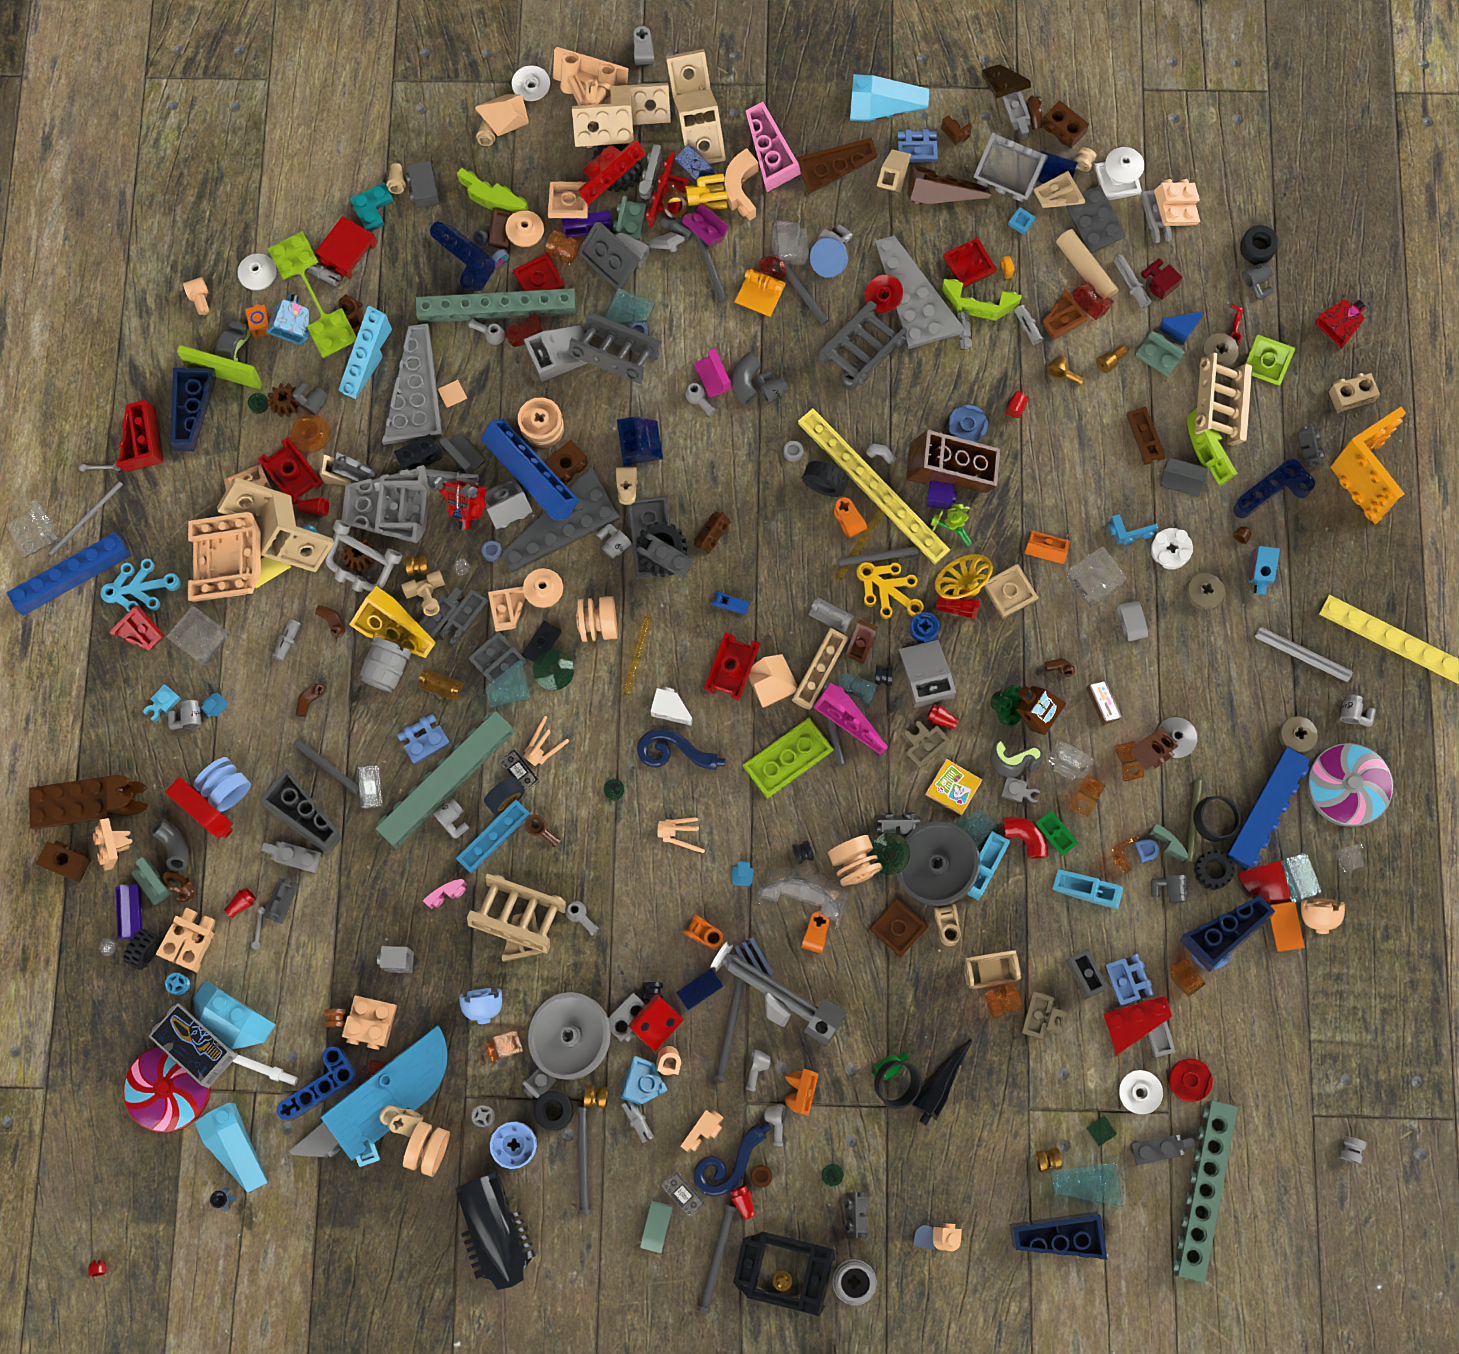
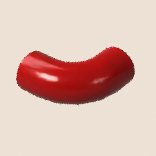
[1003,817,1049,859]

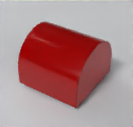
[1005,391,1029,418]

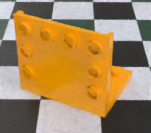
[1330,407,1406,524]

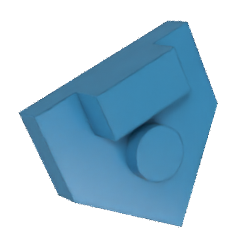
[620,1056,668,1105]

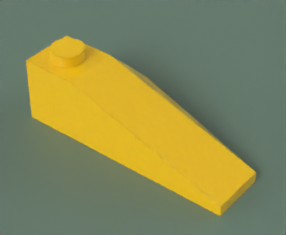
[349,586,436,658]

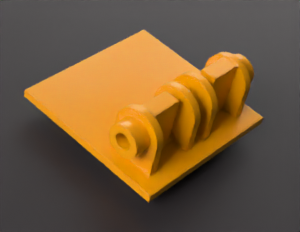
[734,269,786,317]

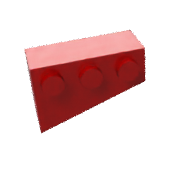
[116,400,164,473]

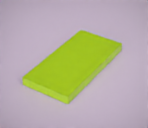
[177,345,263,390]
[742,717,834,799]

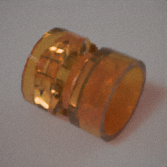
[545,229,581,265]
[984,983,1023,1019]

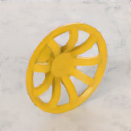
[935,554,993,599]

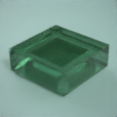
[1086,1116,1117,1147]

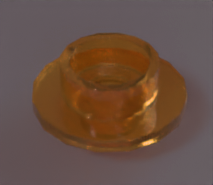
[290,414,331,453]

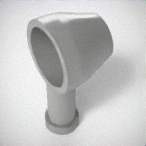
[469,318,505,345]
[685,383,716,416]
[565,901,599,936]
[745,1049,770,1091]
[765,1104,785,1146]

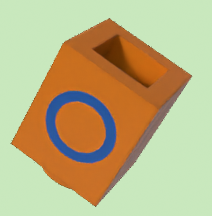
[245,304,270,338]

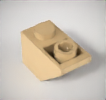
[877,149,911,193]

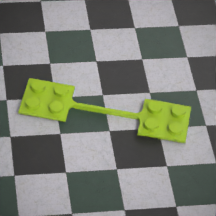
[268,231,357,358]

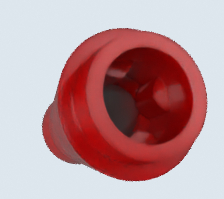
[298,497,330,517]
[927,704,959,730]
[224,887,256,918]
[730,1185,756,1220]

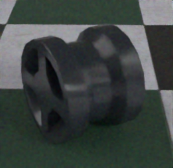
[875,665,893,686]
[792,840,814,865]
[642,982,663,1001]

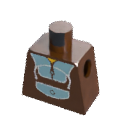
[1017,686,1066,735]

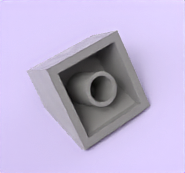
[485,477,533,529]

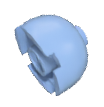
[459,988,503,1024]

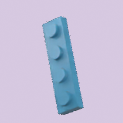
[456,800,531,874]

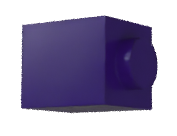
[926,481,957,510]

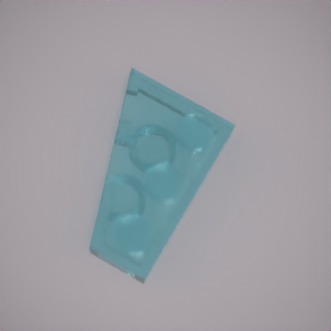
[1050,1163,1124,1207]

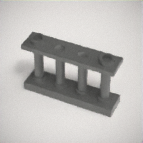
[818,300,907,389]
[568,312,662,384]

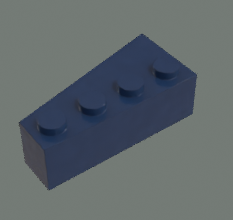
[171,368,217,452]
[1180,896,1275,972]
[1010,1212,1108,1260]

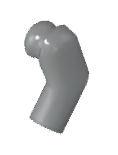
[866,443,897,465]

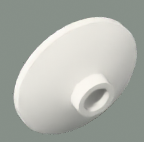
[512,66,550,101]
[1105,147,1144,183]
[238,254,277,290]
[1119,1070,1163,1114]

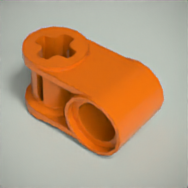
[834,497,867,539]
[801,911,829,954]
[682,914,724,950]

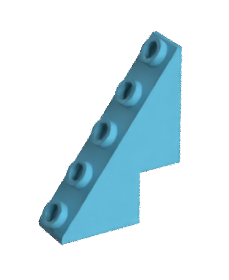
[338,306,392,400]

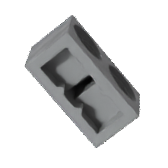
[377,946,414,973]
[608,993,646,1043]

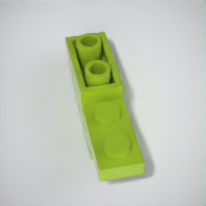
[457,168,529,214]
[1187,408,1238,485]

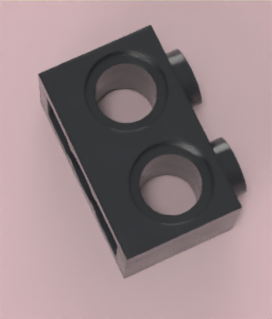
[394,434,442,470]

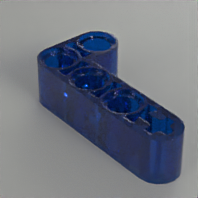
[430,222,495,291]
[1233,459,1315,518]

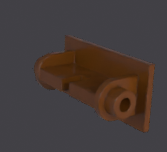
[694,511,731,555]

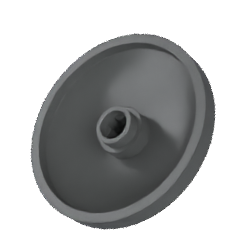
[896,821,980,906]

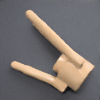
[523,716,569,766]
[658,817,705,853]

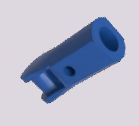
[711,591,750,615]

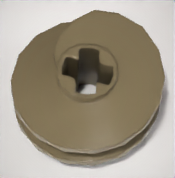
[1202,333,1238,368]
[1187,573,1225,610]
[1279,716,1318,754]

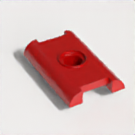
[257,437,323,505]
[703,632,761,701]

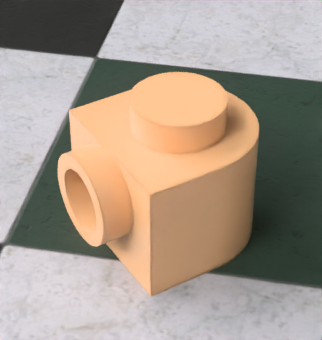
[656,1046,681,1075]
[933,1223,962,1251]

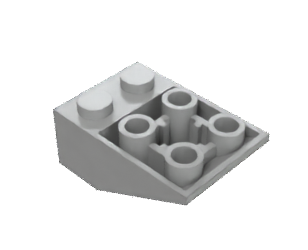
[524,325,589,382]
[899,640,956,708]

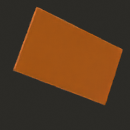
[1270,902,1305,952]

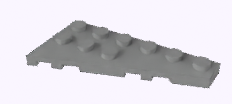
[875,236,966,349]
[382,323,442,445]

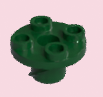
[990,685,1023,727]

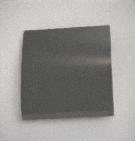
[468,631,526,688]

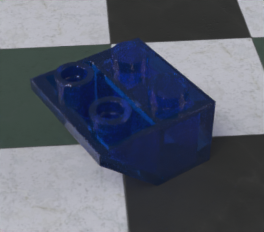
[617,417,663,465]

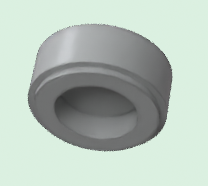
[783,441,803,462]

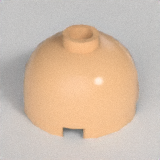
[1301,899,1345,934]

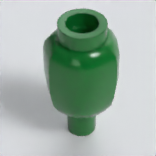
[871,1052,909,1081]

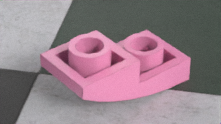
[423,879,467,909]

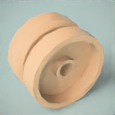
[518,398,564,448]
[403,1121,450,1177]

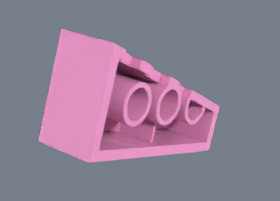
[746,102,801,192]

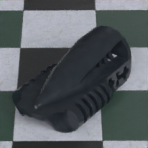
[455,1173,536,1290]

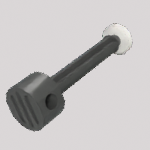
[711,941,848,1047]

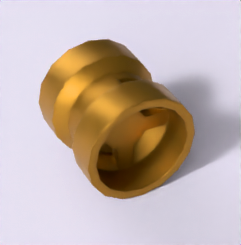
[405,554,429,576]
[584,1085,608,1109]
[1036,1147,1062,1173]

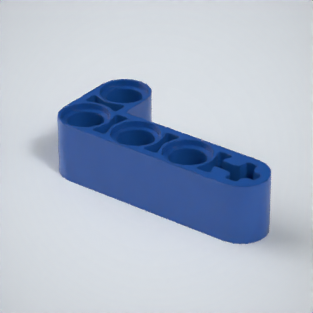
[276,1047,356,1121]

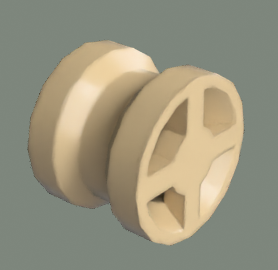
[1072,147,1097,172]

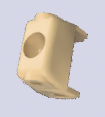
[964,950,1021,989]

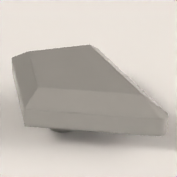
[647,232,685,252]
[765,992,792,1027]

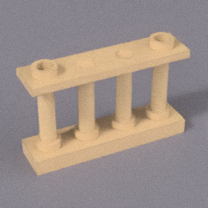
[1195,353,1252,446]
[467,874,566,954]

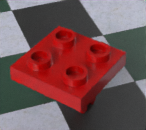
[943,237,997,289]

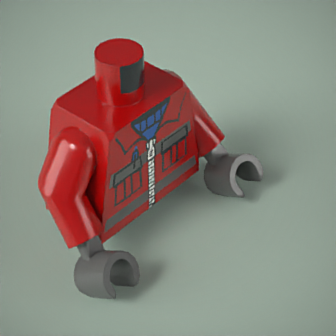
[427,476,486,530]

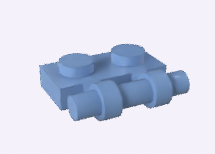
[897,129,938,163]
[397,714,450,765]
[1104,954,1154,1006]

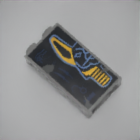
[149,1003,238,1088]

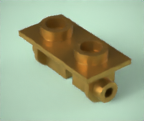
[418,669,464,702]

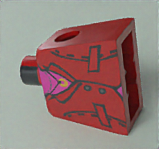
[1315,300,1366,349]

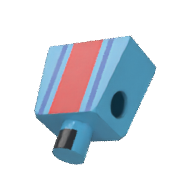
[1248,546,1280,595]

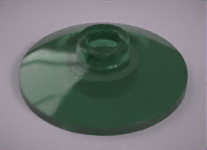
[533,650,574,691]
[869,833,910,875]

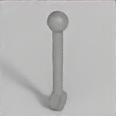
[79,463,121,471]
[251,906,266,950]

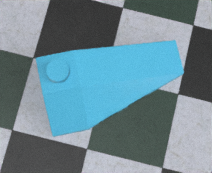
[850,74,929,122]
[195,1102,268,1193]

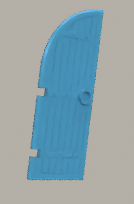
[320,1025,447,1161]

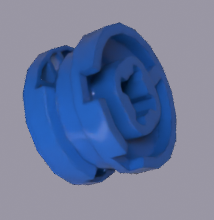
[910,612,940,643]

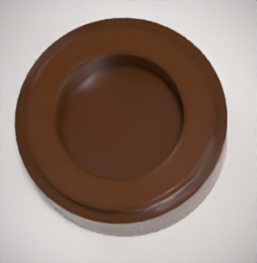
[751,1165,772,1187]

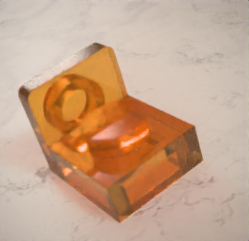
[486,1031,523,1062]

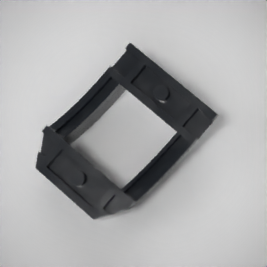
[733,1231,836,1316]

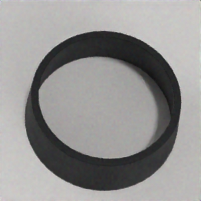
[1193,796,1241,842]
[874,1060,922,1109]

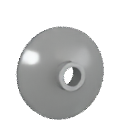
[1156,717,1197,758]

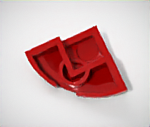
[1237,860,1291,905]

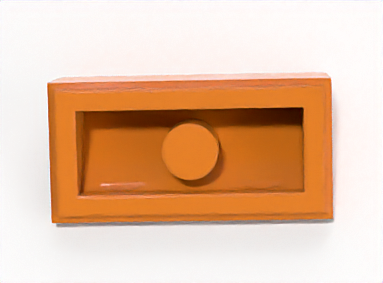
[1025,530,1070,564]

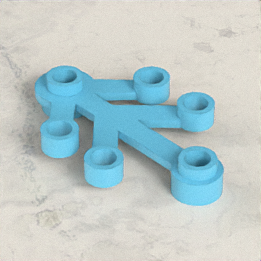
[100,559,181,612]

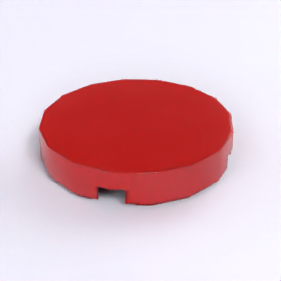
[1168,1058,1213,1103]

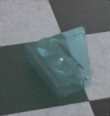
[605,288,655,324]

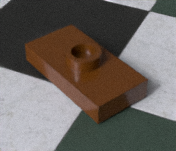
[488,208,512,250]

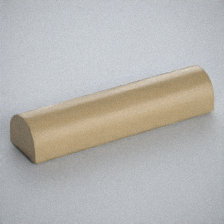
[1056,229,1119,303]
[792,628,848,709]

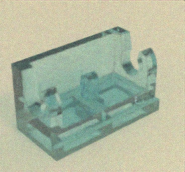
[1281,853,1322,902]

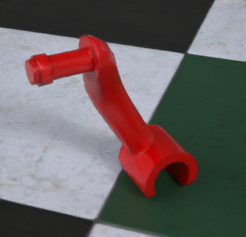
[1230,303,1243,346]

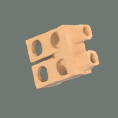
[156,908,215,973]

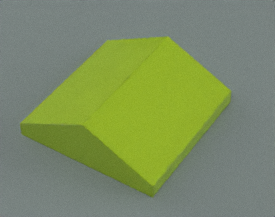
[1245,334,1295,386]

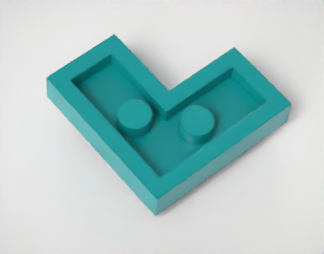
[350,182,394,232]

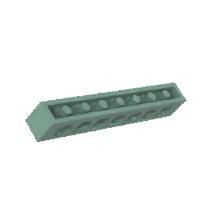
[416,288,577,323]
[1173,1101,1238,1283]

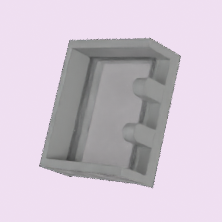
[974,132,1048,202]

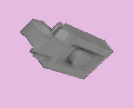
[1001,91,1031,140]
[261,841,322,874]

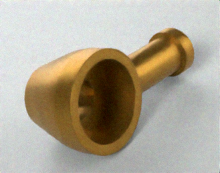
[1047,356,1085,385]

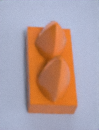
[784,1069,819,1116]

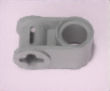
[633,26,654,66]

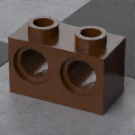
[1042,100,1089,148]
[1130,727,1178,770]

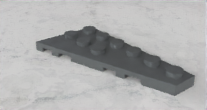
[502,467,619,573]

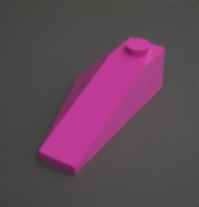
[813,683,888,755]

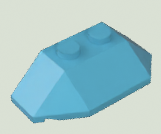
[193,980,276,1050]

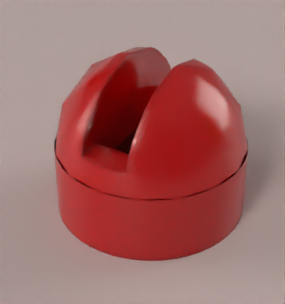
[88,1259,107,1277]

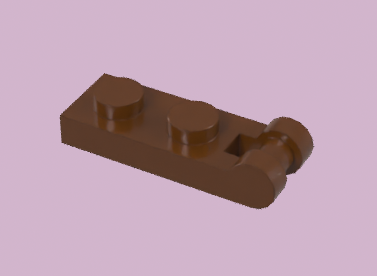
[1126,407,1165,465]

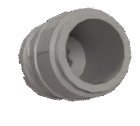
[360,637,412,693]
[832,1259,877,1306]

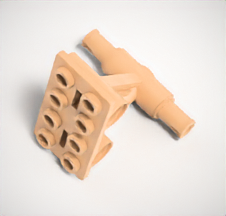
[553,47,628,148]

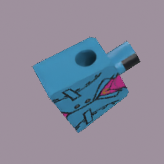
[266,294,309,345]

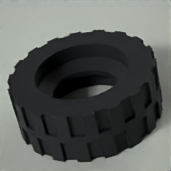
[802,461,849,497]

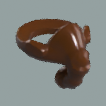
[662,182,687,218]
[162,871,195,902]

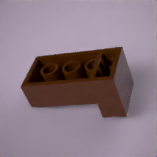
[906,430,1000,493]

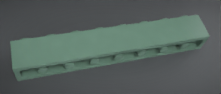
[375,711,515,849]

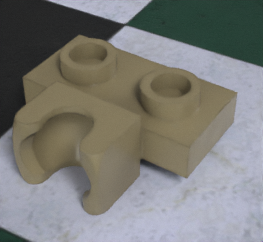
[903,721,951,769]
[1021,991,1067,1040]

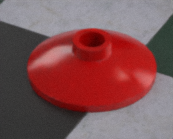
[865,275,904,313]

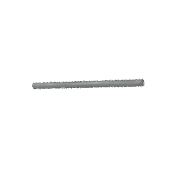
[48,481,123,556]

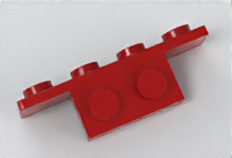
[578,140,645,205]
[646,151,689,228]

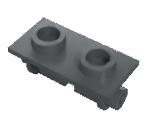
[1298,423,1326,467]
[332,452,375,482]
[877,812,920,834]
[263,877,299,924]
[844,1192,868,1238]

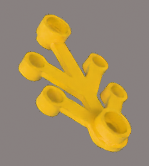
[856,562,924,619]

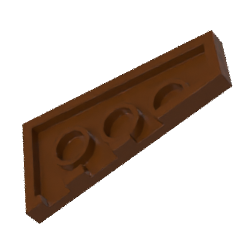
[797,138,877,194]

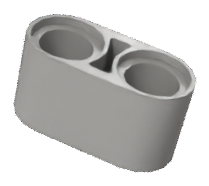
[1117,601,1148,642]

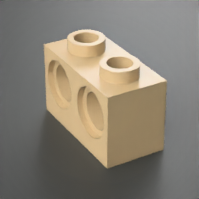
[1329,373,1380,413]

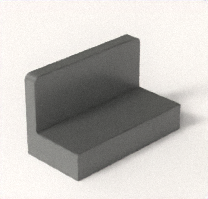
[439,433,485,474]
[1160,458,1209,497]

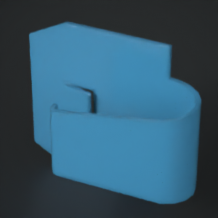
[200,692,228,717]
[731,861,754,887]

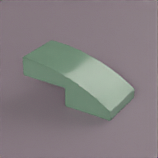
[1149,823,1188,862]
[640,1201,673,1253]

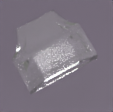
[1047,741,1095,781]

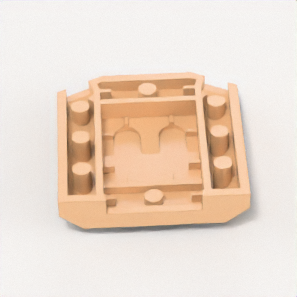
[188,512,261,602]

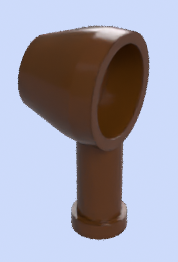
[525,814,560,847]

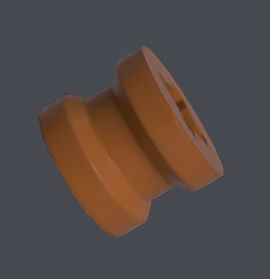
[324,1009,345,1028]

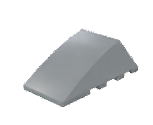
[342,465,430,543]

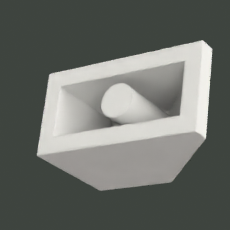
[651,687,692,726]

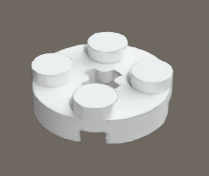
[1151,528,1193,569]

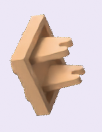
[93,818,132,871]

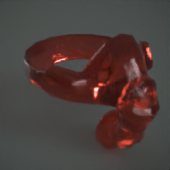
[759,255,786,280]

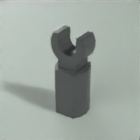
[660,214,694,241]

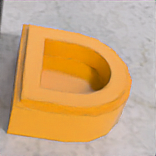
[1001,255,1015,279]

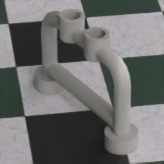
[325,520,402,592]

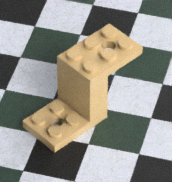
[666,49,726,168]
[572,82,671,147]
[217,477,334,572]

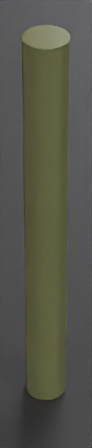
[1185,780,1203,863]

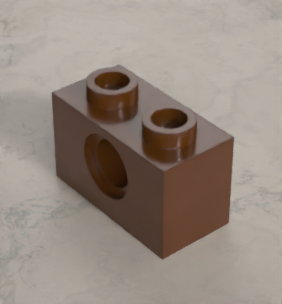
[544,439,588,485]
[36,840,91,883]

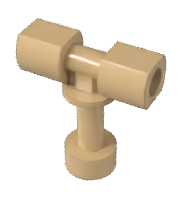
[401,570,445,616]

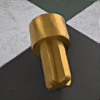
[1096,344,1129,373]
[773,1270,792,1291]

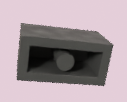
[405,160,440,208]
[1066,949,1108,1000]

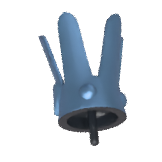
[210,1188,237,1211]

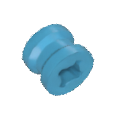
[165,973,190,996]

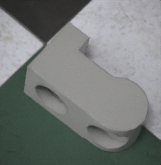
[615,233,650,269]

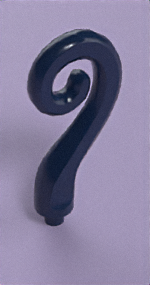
[637,729,726,770]
[693,1122,771,1196]

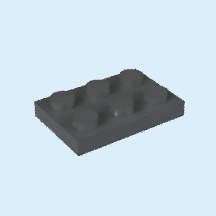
[1066,185,1125,254]
[577,222,641,291]

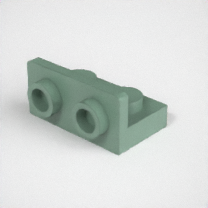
[613,196,647,241]
[1135,331,1185,377]
[132,857,173,905]

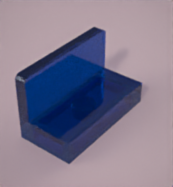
[1032,151,1078,184]

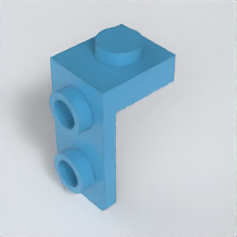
[1108,514,1158,545]

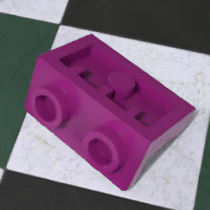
[681,203,730,246]

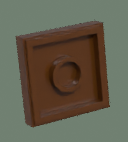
[869,898,929,958]

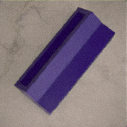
[562,211,612,238]
[115,884,143,940]

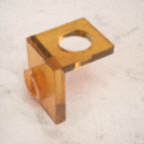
[1114,741,1144,782]
[1069,775,1105,817]
[1112,836,1139,875]

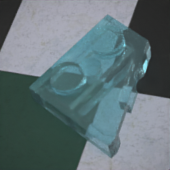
[485,660,530,708]
[955,810,997,848]

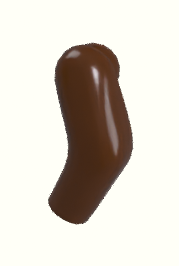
[1027,96,1042,130]
[315,605,345,637]
[296,683,325,717]

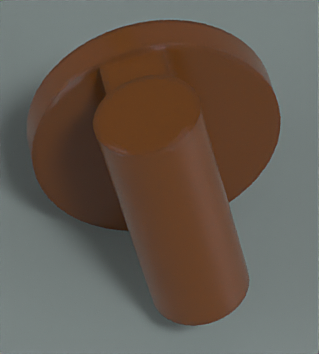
[339,294,363,315]

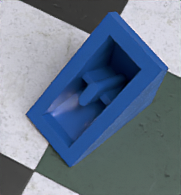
[1159,312,1202,345]

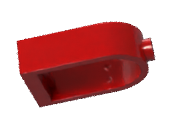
[165,777,234,839]

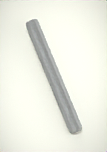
[1255,627,1353,682]

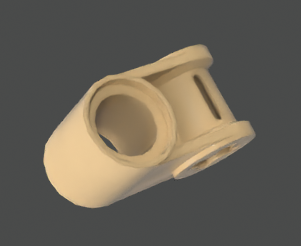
[616,467,637,505]
[934,904,961,946]
[379,1106,423,1137]

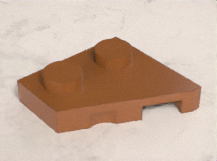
[1043,290,1087,340]

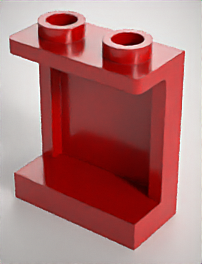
[315,216,377,279]

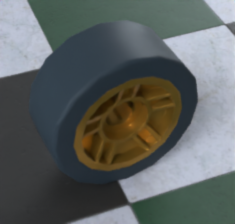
[484,777,525,814]

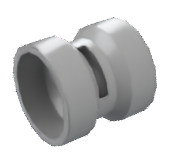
[1339,1136,1367,1164]

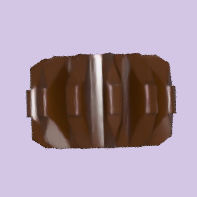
[267,383,301,417]
[341,538,375,573]

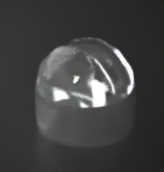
[453,558,471,576]
[99,938,118,956]

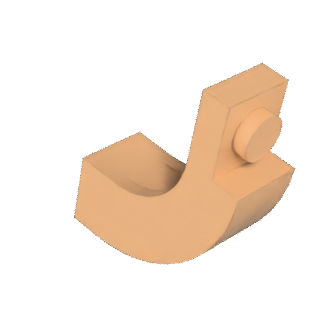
[725,149,759,221]

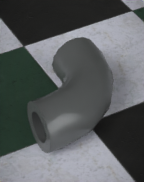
[732,352,761,406]
[150,817,189,871]

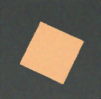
[438,380,467,408]

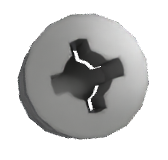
[471,1105,495,1128]

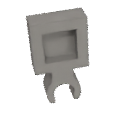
[1001,777,1040,804]

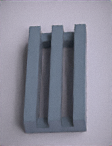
[734,937,774,977]

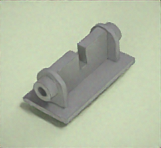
[808,597,854,633]

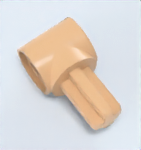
[183,277,209,315]

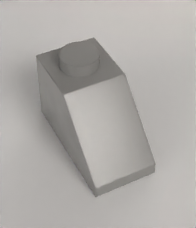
[289,1122,340,1158]

